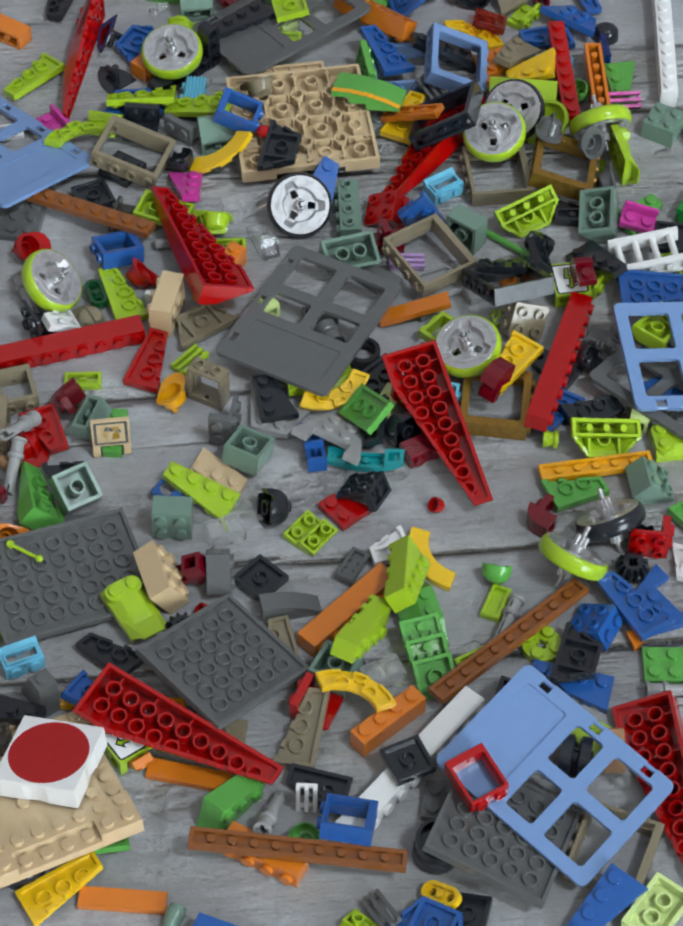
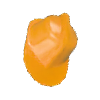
[156,372,186,413]

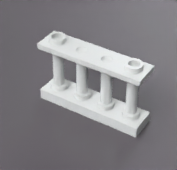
[607,226,683,280]

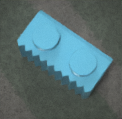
[180,76,207,99]

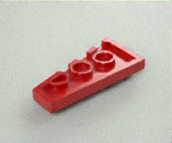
[123,327,168,394]

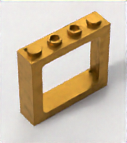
[527,135,600,201]
[461,371,536,441]

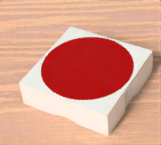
[0,715,107,808]

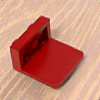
[364,189,409,230]
[628,515,675,559]
[288,672,343,730]

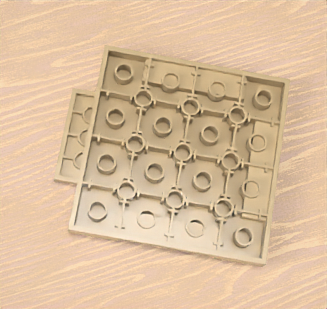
[226,61,380,183]
[0,711,145,889]

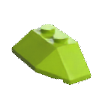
[493,184,559,239]
[570,417,641,458]

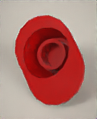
[11,232,51,261]
[126,258,159,289]
[10,431,49,468]

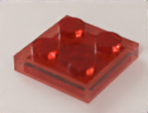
[472,7,507,35]

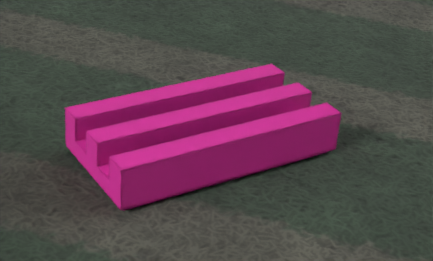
[609,90,642,109]

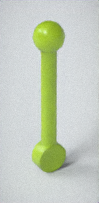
[6,540,43,562]

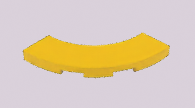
[443,20,504,50]
[189,131,253,174]
[299,369,370,411]
[409,526,456,591]
[315,669,396,713]

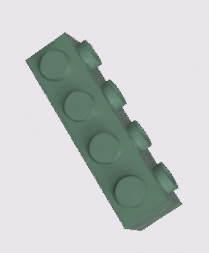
[334,179,362,237]

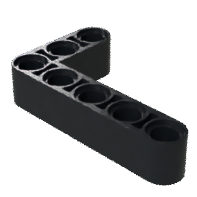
[148,21,220,91]

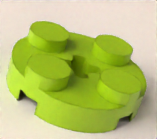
[522,626,562,663]

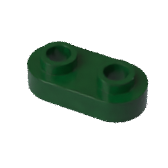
[84,279,108,309]

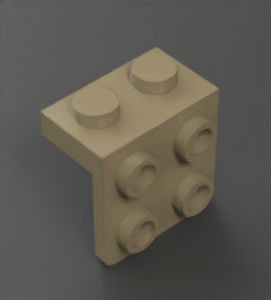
[500,301,549,341]

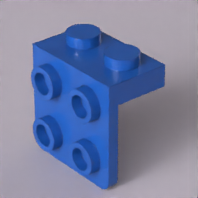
[570,603,624,651]

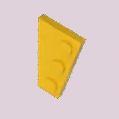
[506,47,556,80]

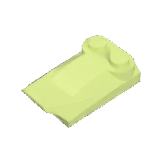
[621,872,683,926]

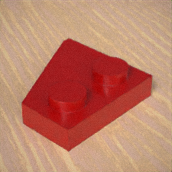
[318,493,371,532]

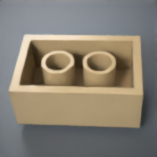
[147,270,185,338]
[133,540,190,614]

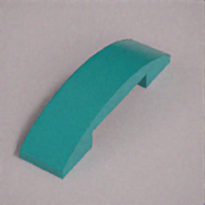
[327,446,405,472]

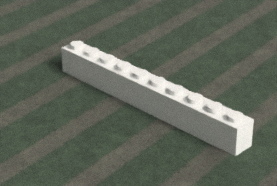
[651,0,678,107]
[334,686,485,843]

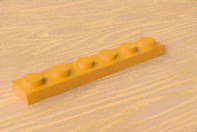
[538,450,653,481]

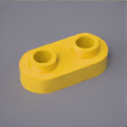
[421,880,462,909]

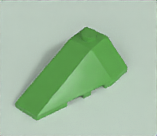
[17,461,65,530]

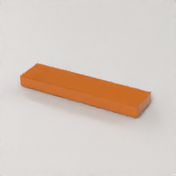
[380,103,444,123]
[380,291,452,328]
[145,757,233,792]
[77,886,168,915]

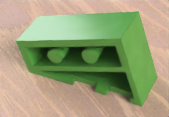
[196,774,265,830]

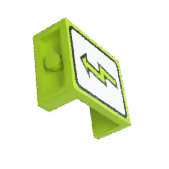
[550,263,592,308]
[104,733,162,776]

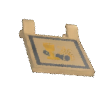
[90,416,132,458]

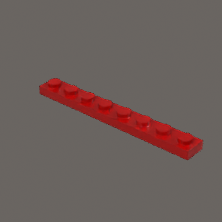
[547,21,581,120]

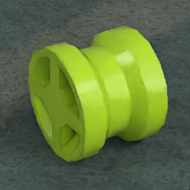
[542,429,559,449]

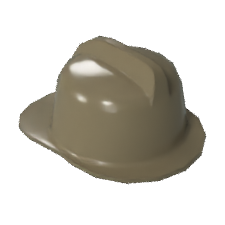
[237,75,275,97]
[72,306,107,327]

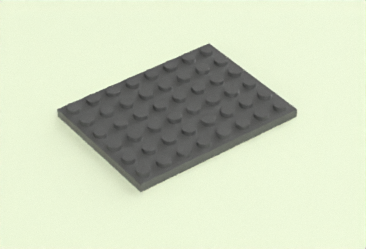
[0,507,160,646]

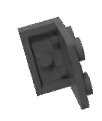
[164,113,198,146]
[208,394,242,445]

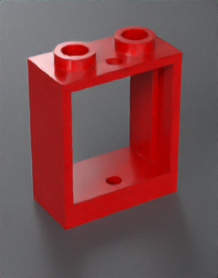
[444,743,509,813]

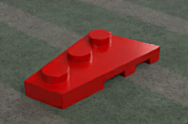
[18,403,70,454]

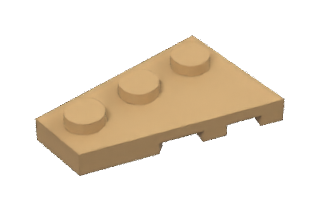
[190,447,247,495]

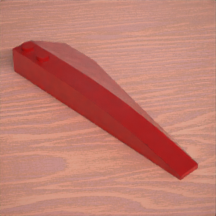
[62,0,106,119]
[383,96,485,194]
[151,186,254,305]
[382,340,493,506]
[72,662,284,785]
[611,690,683,865]

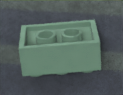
[578,186,619,243]
[319,230,382,275]

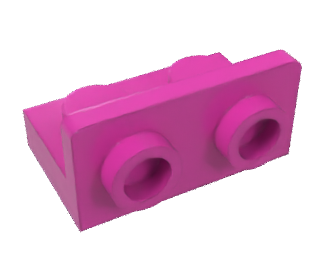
[36,104,70,131]
[618,200,659,233]

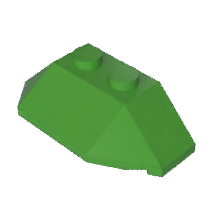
[397,582,449,647]

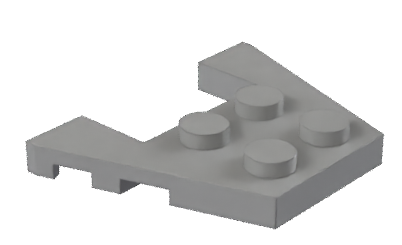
[416,264,485,321]
[250,381,312,440]
[291,414,362,466]

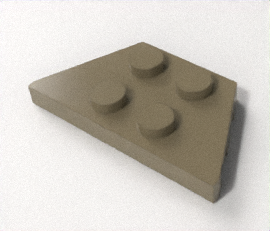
[176,304,241,351]

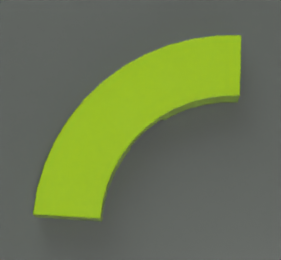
[44,119,109,148]

